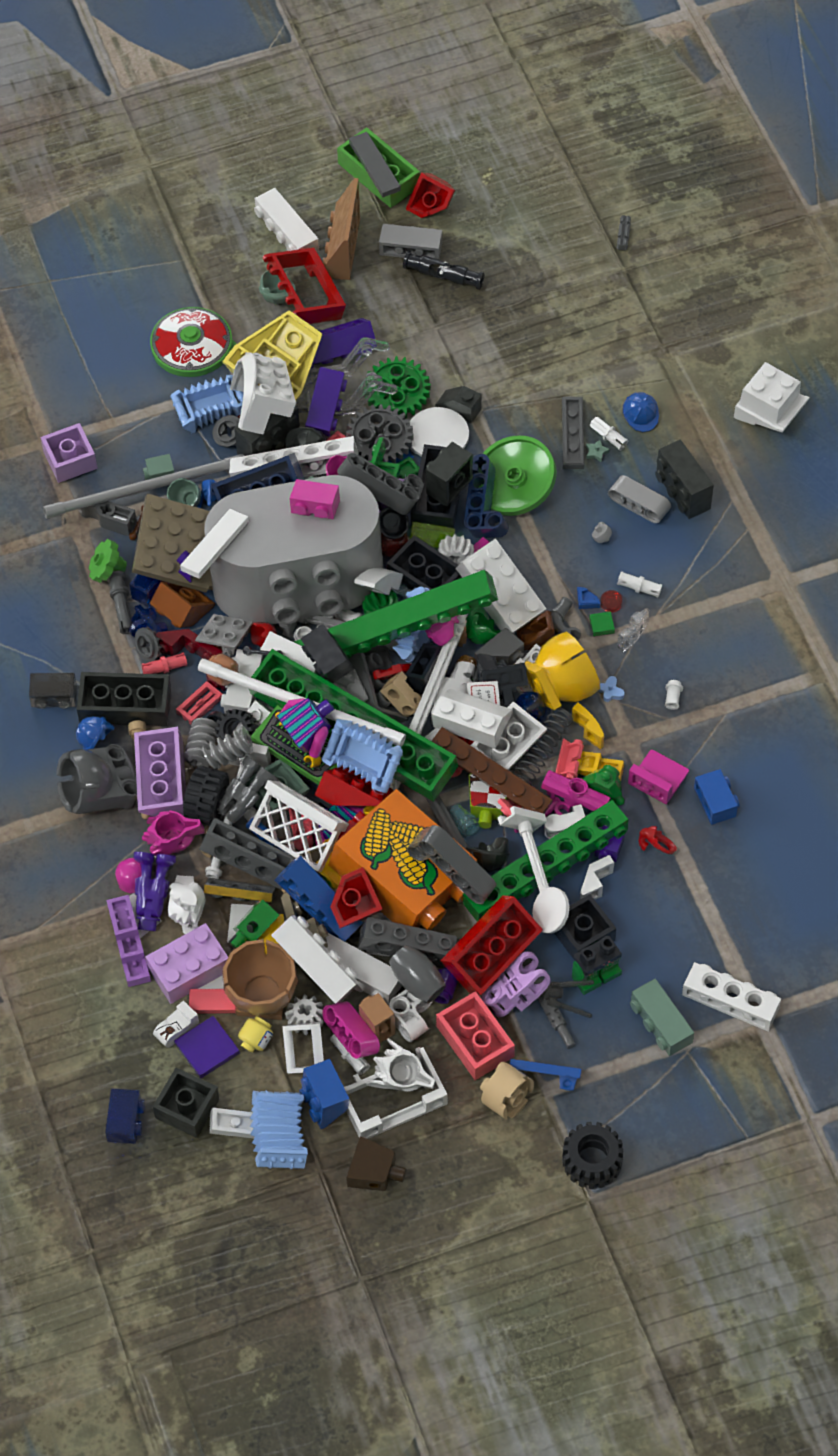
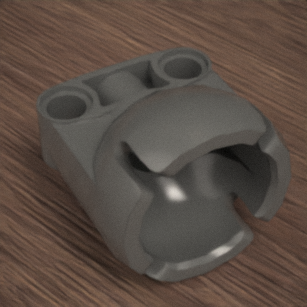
[57,744,137,814]

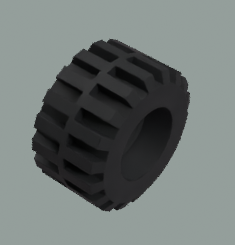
[183,765,229,826]
[562,1122,623,1189]

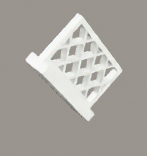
[249,780,349,872]

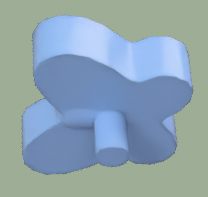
[599,676,624,702]

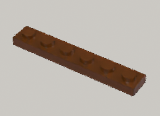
[432,727,553,814]

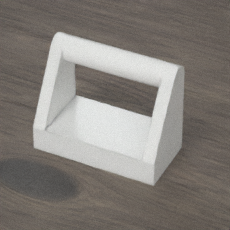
[282,1022,324,1073]

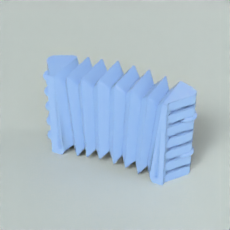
[170,375,243,434]
[392,587,432,663]
[322,719,403,793]
[250,1090,308,1169]

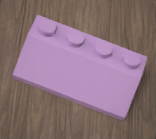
[134,727,186,817]

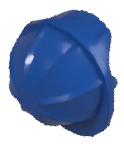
[623,392,659,432]
[76,716,115,750]

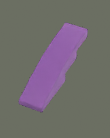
[106,895,151,987]

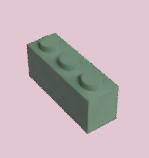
[630,978,694,1056]

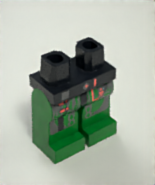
[572,936,622,995]

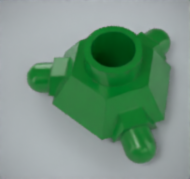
[580,765,625,806]

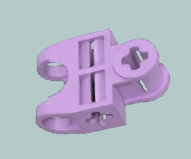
[481,952,550,1017]

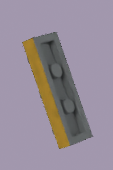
[204,878,276,903]

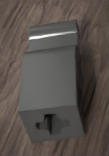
[81,501,137,536]

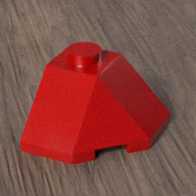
[406,173,455,218]
[330,867,382,928]

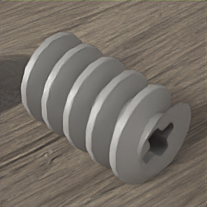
[183,718,219,767]
[202,726,253,770]

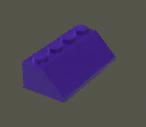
[311,318,377,368]

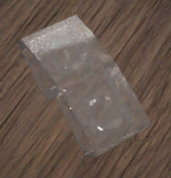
[617,608,650,653]

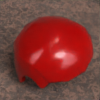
[251,622,278,648]

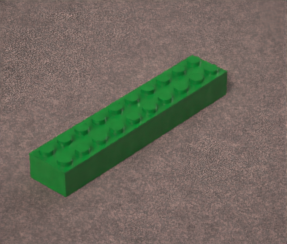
[249,649,458,802]

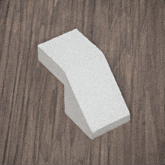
[580,855,614,900]

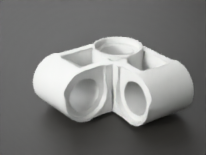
[389,989,433,1042]

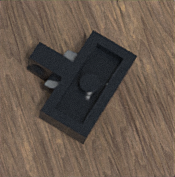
[480,663,529,706]

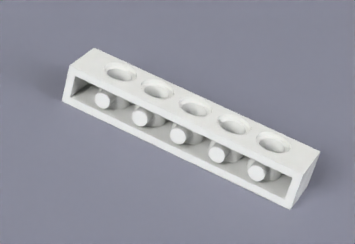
[229,436,358,477]

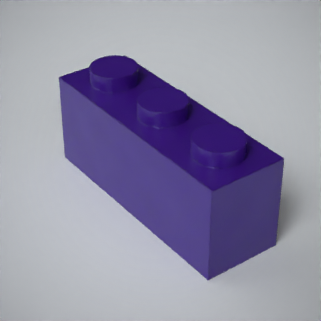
[305,367,347,437]

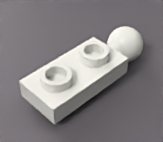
[210,1108,255,1139]

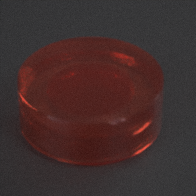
[601,590,622,612]

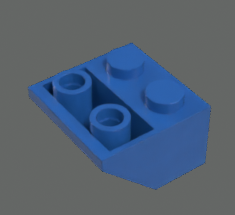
[299,1059,349,1129]

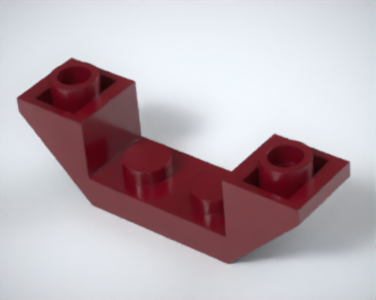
[156,629,227,691]

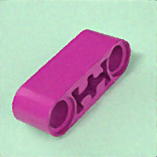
[322,1001,380,1059]

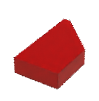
[373,663,412,680]

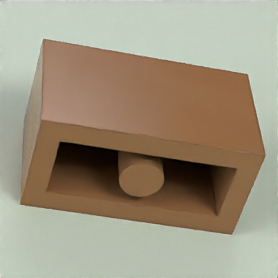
[359,993,395,1043]

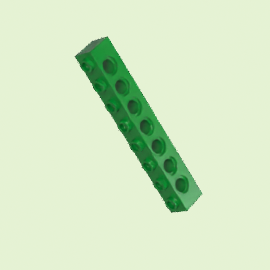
[463,800,628,922]

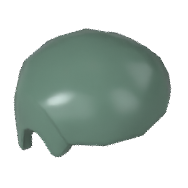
[167,478,201,507]

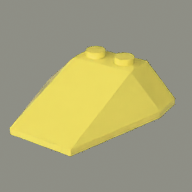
[222,310,322,401]

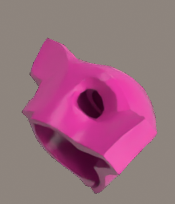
[142,810,205,856]

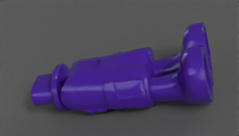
[133,852,176,931]

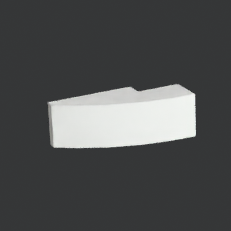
[354,568,403,595]

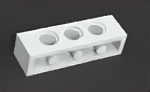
[682,962,781,1032]

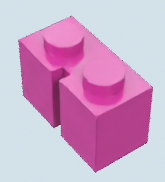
[289,479,340,519]

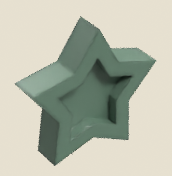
[586,440,610,462]

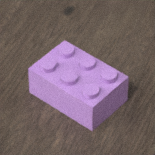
[145,923,228,1004]

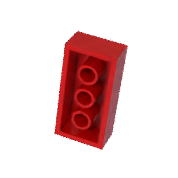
[440,895,543,996]

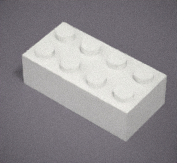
[456,538,546,634]

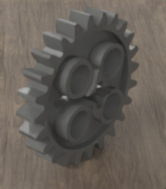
[346,404,414,464]

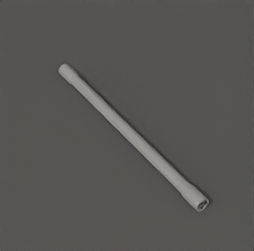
[43,454,244,519]

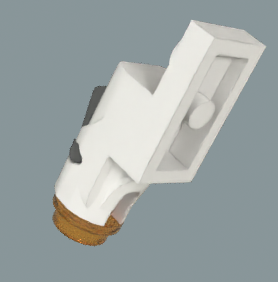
[431,655,477,725]

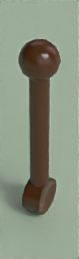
[129,505,144,541]

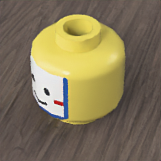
[238,1016,273,1053]

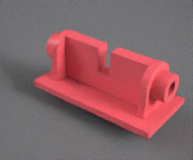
[555,738,584,779]

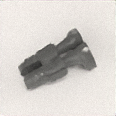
[216,756,279,824]

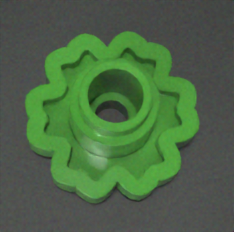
[89,539,127,583]

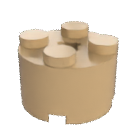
[480,1062,534,1119]

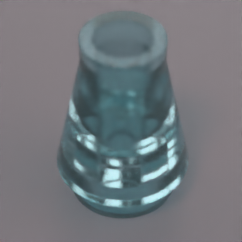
[450,804,480,836]

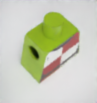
[469,774,509,829]

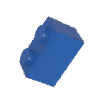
[694,769,740,825]

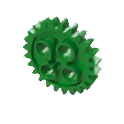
[363,356,431,418]

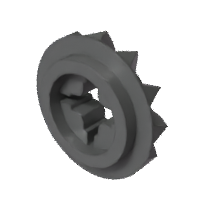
[213,415,239,448]
[135,627,162,662]

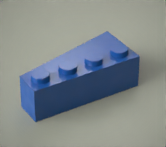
[274,856,363,942]

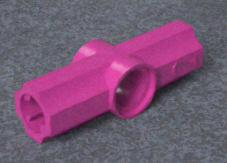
[541,770,611,811]

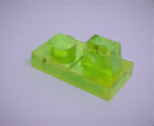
[409,522,455,548]

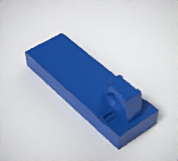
[510,1059,582,1091]

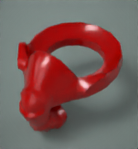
[638,826,677,854]

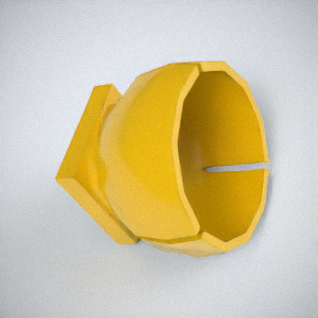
[524,631,600,710]

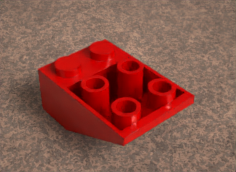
[315,766,394,806]

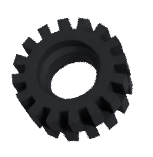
[215,709,259,743]

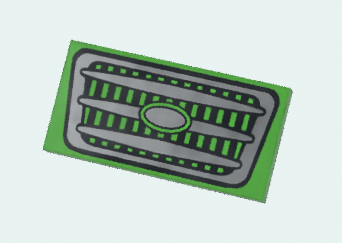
[251,705,337,785]

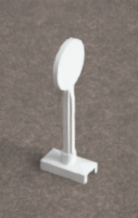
[498,806,570,933]

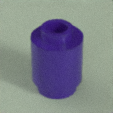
[434,967,458,1004]

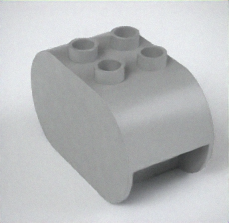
[204,475,384,625]

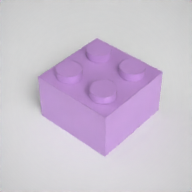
[40,423,97,483]

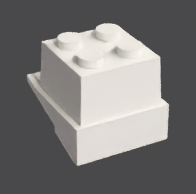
[734,362,809,433]

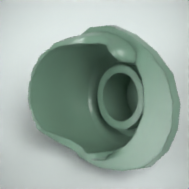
[259,270,296,305]

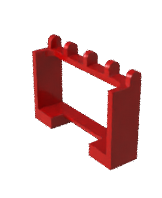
[262,248,346,324]

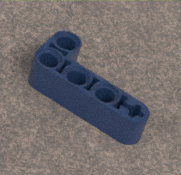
[464,454,509,538]

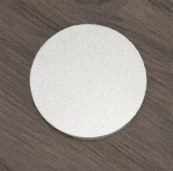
[410,407,469,457]

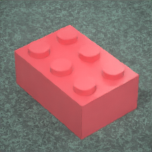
[436,991,515,1080]

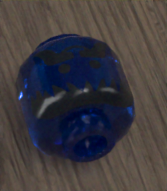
[515,691,547,722]

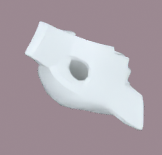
[168,875,206,934]
[366,1038,436,1092]

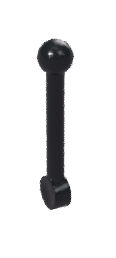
[243,646,283,656]

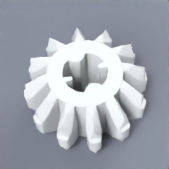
[438,534,474,565]
[285,994,323,1035]

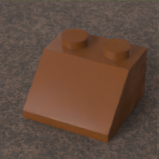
[150,582,215,628]

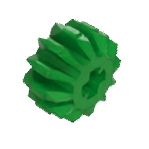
[362,590,399,615]

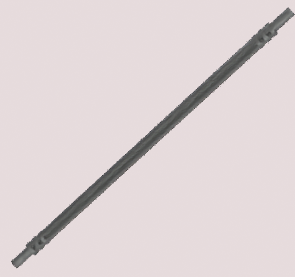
[425,795,576,1049]

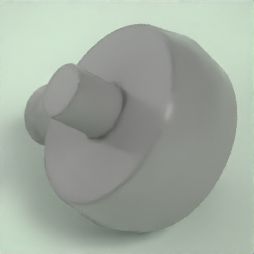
[592,522,612,543]

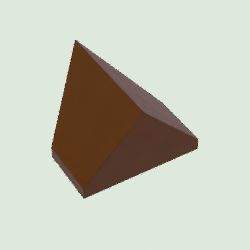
[517,610,554,651]

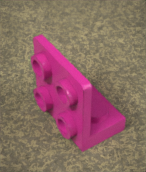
[628,750,689,805]

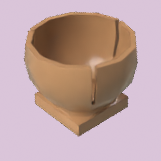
[222,939,298,1020]

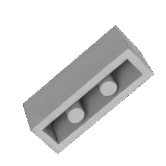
[379,224,442,259]

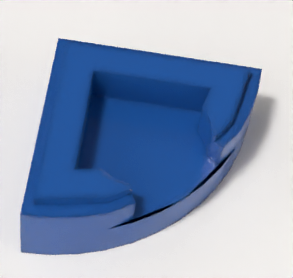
[577,587,600,609]

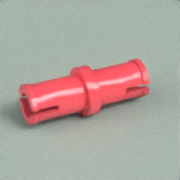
[141,652,187,674]

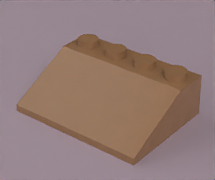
[323,178,360,280]

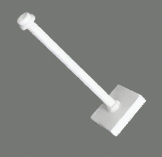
[205,739,272,879]

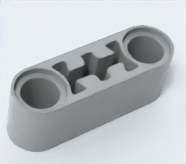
[608,475,671,523]

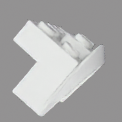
[230,352,296,434]

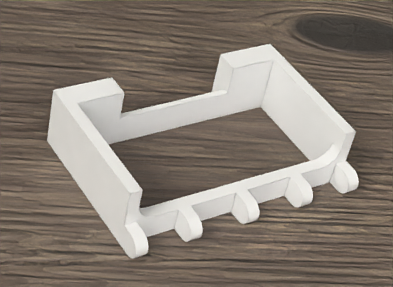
[344,1047,448,1139]

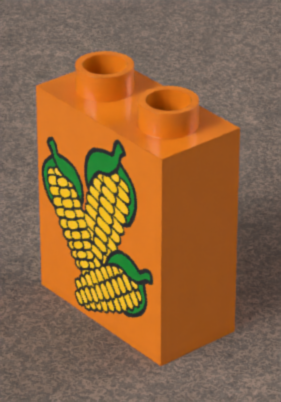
[328,789,477,930]

